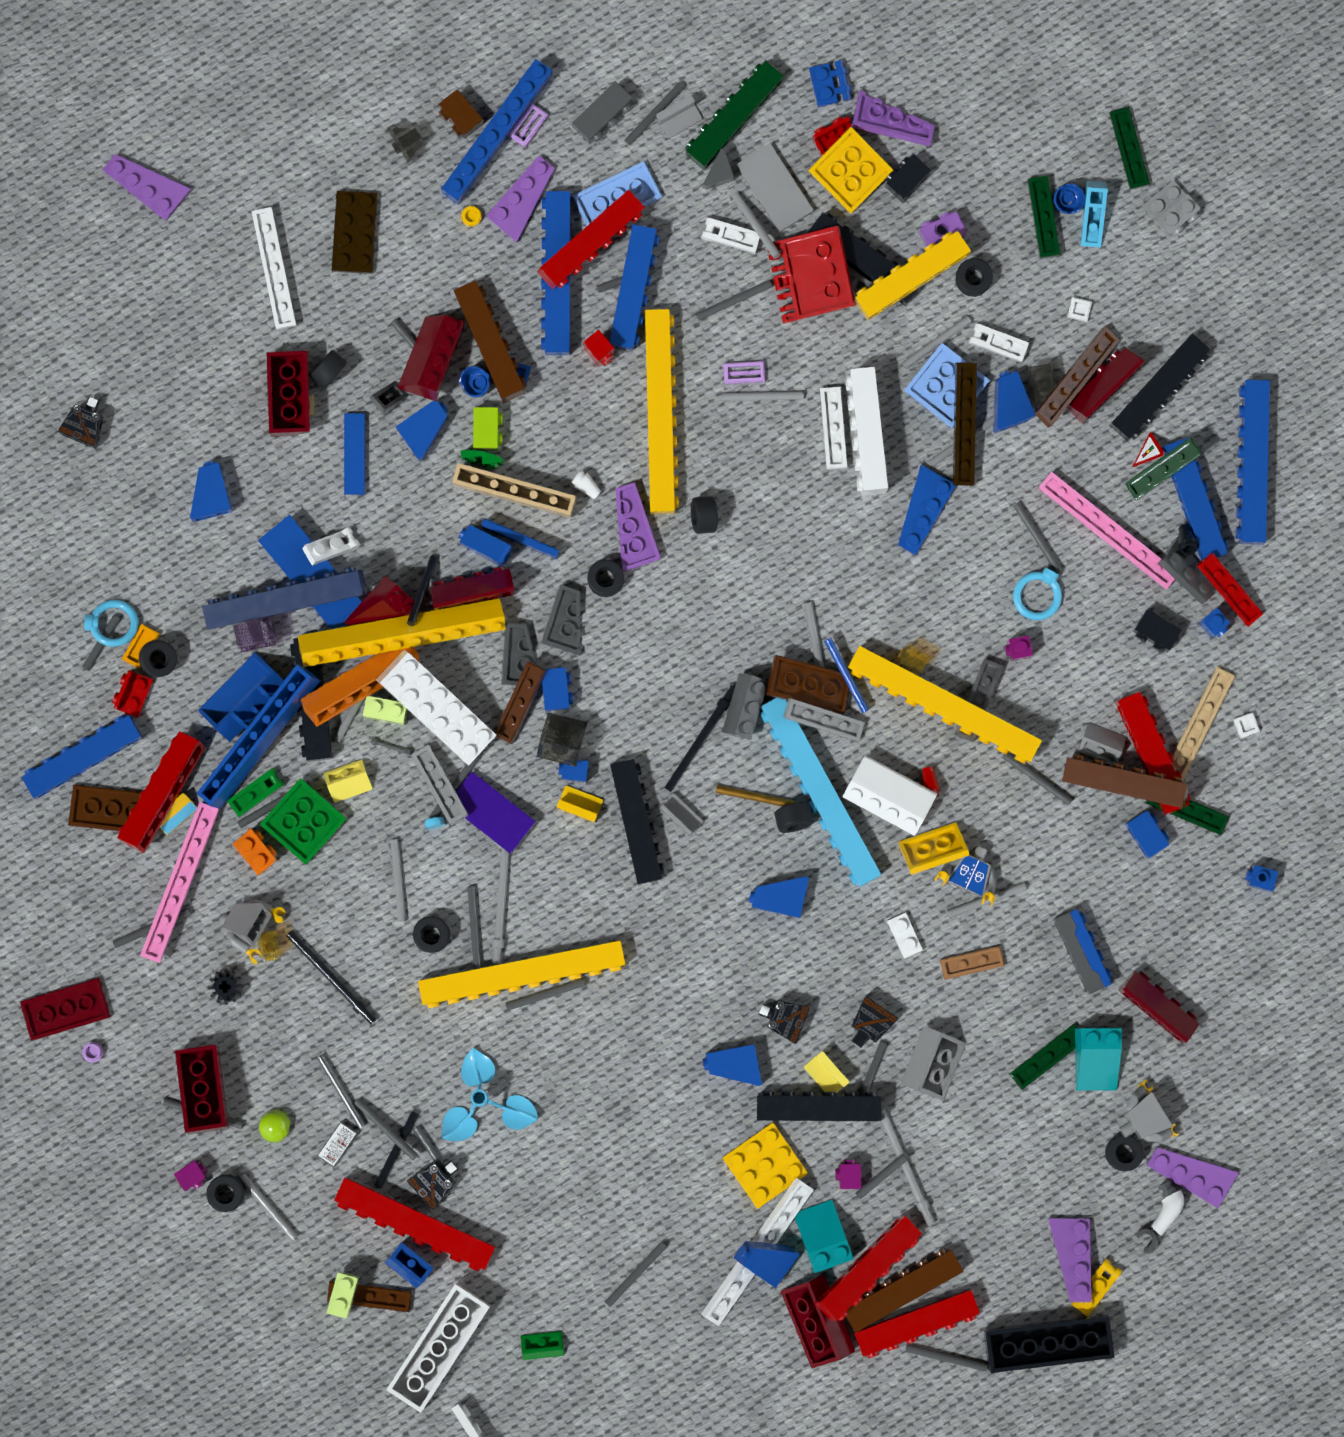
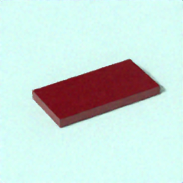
[20,978,111,1041]

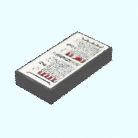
[317,1122,358,1167]

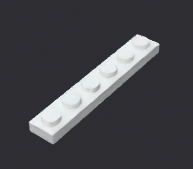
[252,207,297,330]

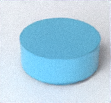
[425,817,446,830]

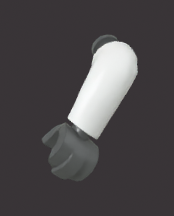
[1135,1180,1184,1254]

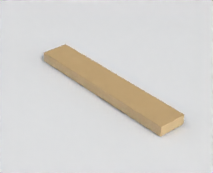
[1172,667,1235,778]

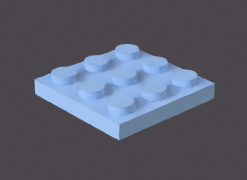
[904,343,990,429]

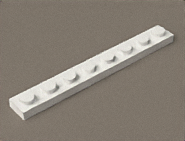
[701,1178,813,1326]

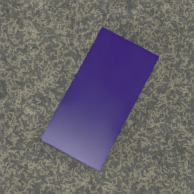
[456,772,536,854]

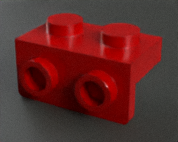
[812,116,854,156]

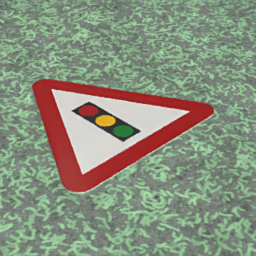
[1132,432,1164,467]

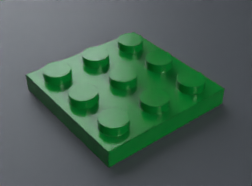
[260,778,347,865]

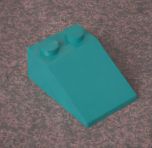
[1075,1028,1122,1091]
[795,1200,854,1273]

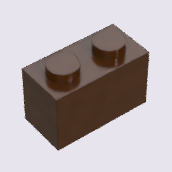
[439,89,484,139]

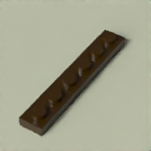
[953,362,977,486]

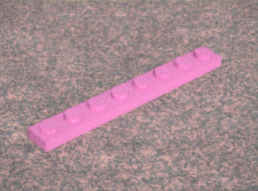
[1038,472,1175,590]
[140,802,219,963]

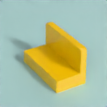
[556,786,603,823]

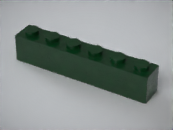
[685,60,784,170]

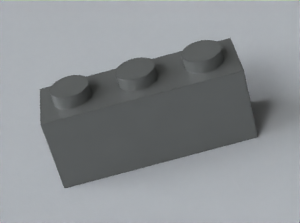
[572,81,633,144]
[722,673,768,740]

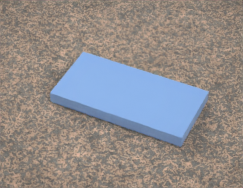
[572,161,662,226]

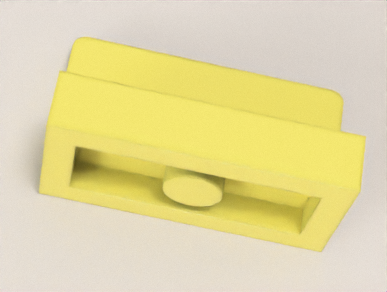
[323,759,372,803]
[804,1051,849,1093]

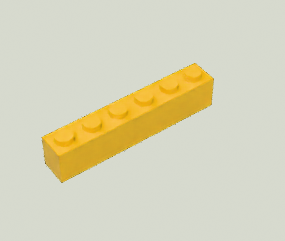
[855,231,971,321]

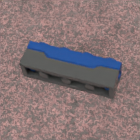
[1053,909,1113,995]

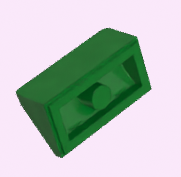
[520,1331,564,1360]

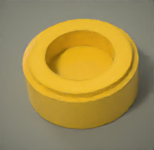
[461,206,482,227]

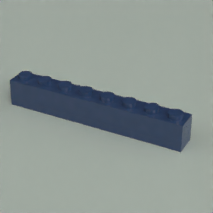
[202,567,368,630]

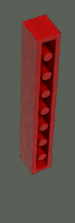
[334,1177,496,1272]

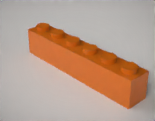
[301,647,421,727]

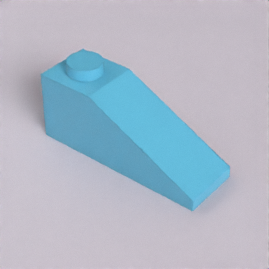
[1081,181,1108,247]

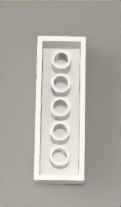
[845,367,888,496]
[376,650,496,765]
[386,1283,491,1413]

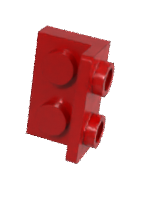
[112,670,154,718]

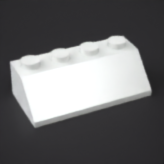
[843,755,937,836]

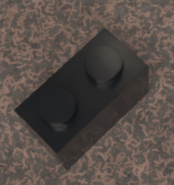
[885,154,931,203]
[1132,609,1182,653]

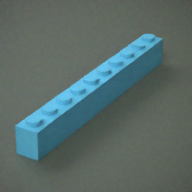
[759,698,881,887]

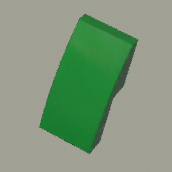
[460,450,503,470]

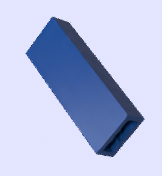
[258,515,362,629]

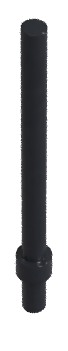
[664,685,735,792]
[286,930,377,1025]

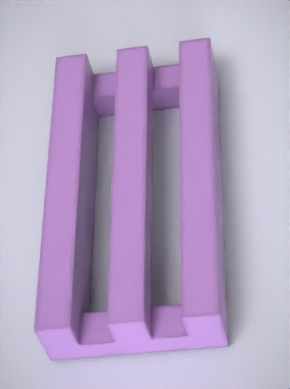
[508,103,548,148]
[723,361,765,385]

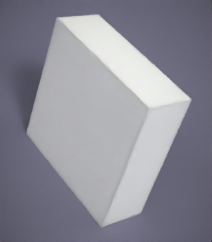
[1067,297,1092,322]
[1233,712,1260,739]

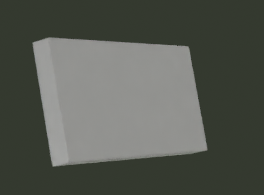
[736,143,814,233]

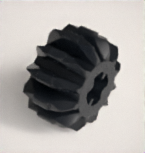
[208,969,244,1005]

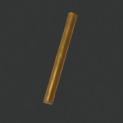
[716,785,798,807]

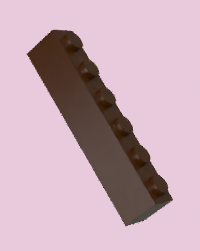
[453,280,527,403]
[1062,754,1190,808]
[846,1248,964,1333]

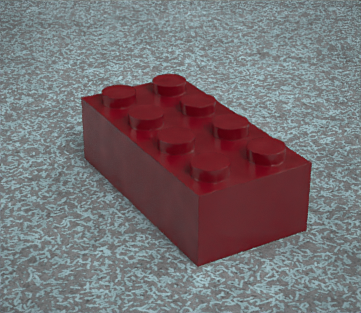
[175,1044,229,1135]

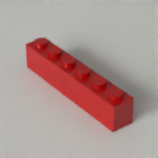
[537,189,645,290]
[1115,692,1191,816]
[117,731,206,853]
[815,1216,922,1321]
[854,1289,980,1359]

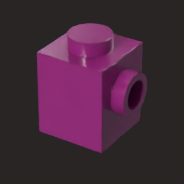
[1005,635,1033,661]
[835,1159,861,1189]
[174,1160,208,1192]

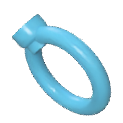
[1013,567,1062,620]
[84,600,139,647]

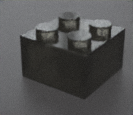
[536,712,588,767]

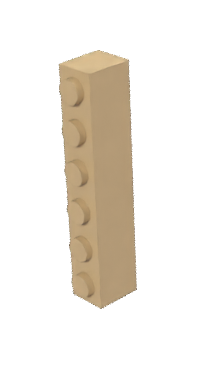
[452,463,576,519]

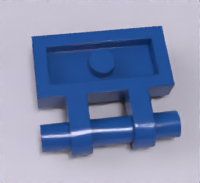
[809,60,851,108]

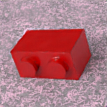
[583,329,614,367]

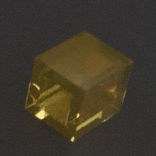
[898,645,931,676]
[258,931,282,962]

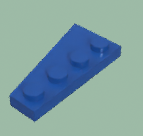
[898,465,955,555]

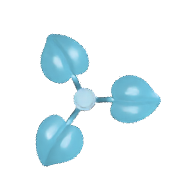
[441,1048,538,1142]

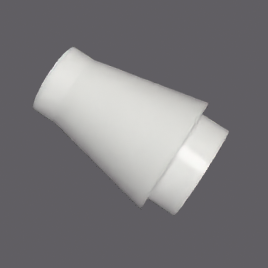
[571,470,602,500]

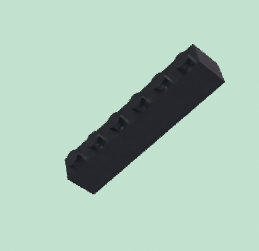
[808,212,919,307]
[1109,333,1210,442]
[290,638,332,762]
[610,759,665,885]
[757,1091,881,1121]

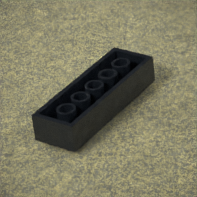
[983,1315,1115,1373]

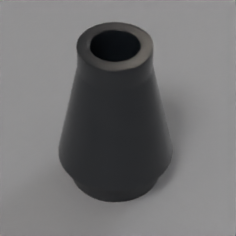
[1178,524,1199,555]

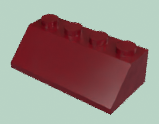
[397,315,464,401]
[1067,348,1145,424]
[266,351,310,437]
[430,567,516,610]
[1118,971,1199,1043]
[781,1274,855,1369]

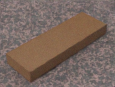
[940,946,1005,980]

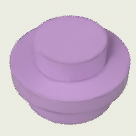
[82,1042,103,1063]

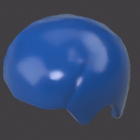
[1053,183,1086,214]
[459,366,492,398]

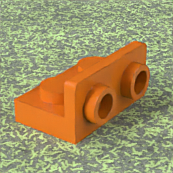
[233,828,278,876]

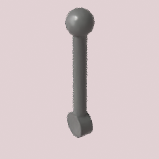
[371,738,413,755]

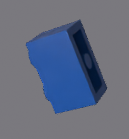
[542,667,573,712]
[1125,810,1170,859]
[384,1242,434,1288]

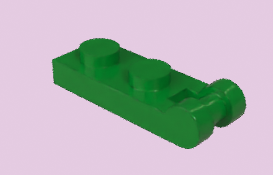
[227,768,286,818]

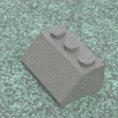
[901,1026,966,1101]

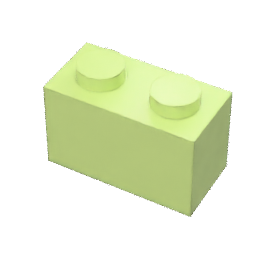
[363,696,407,725]
[327,1271,360,1319]

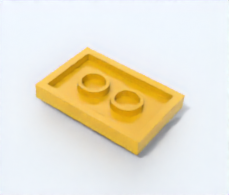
[898,822,969,875]

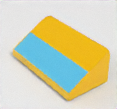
[160,793,197,836]

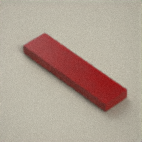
[1196,552,1263,627]

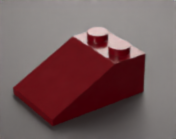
[345,576,414,626]

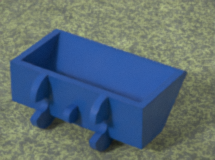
[197,652,284,742]

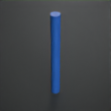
[824,638,870,714]

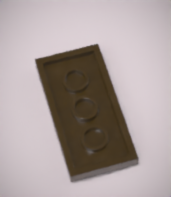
[331,191,378,274]

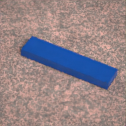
[344,413,365,495]
[481,518,559,560]

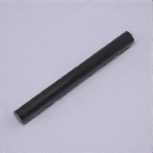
[407,555,438,626]
[374,1111,419,1188]

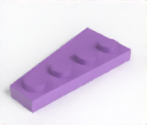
[851,90,935,147]
[102,154,191,221]
[486,156,554,243]
[615,482,661,572]
[1146,1147,1239,1208]
[1048,1218,1091,1303]

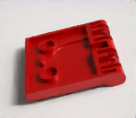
[767,226,856,324]

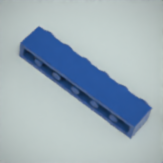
[610,224,659,351]
[1162,438,1229,560]
[21,715,143,800]

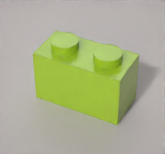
[473,407,503,451]

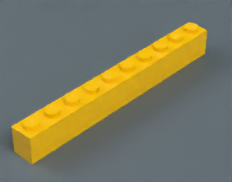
[645,309,679,514]
[298,598,506,667]
[848,646,1042,764]
[418,941,625,1009]

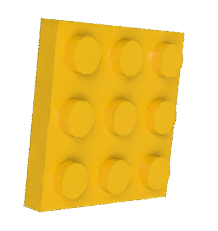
[807,127,893,214]
[722,1122,808,1209]

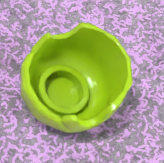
[259,1109,291,1143]

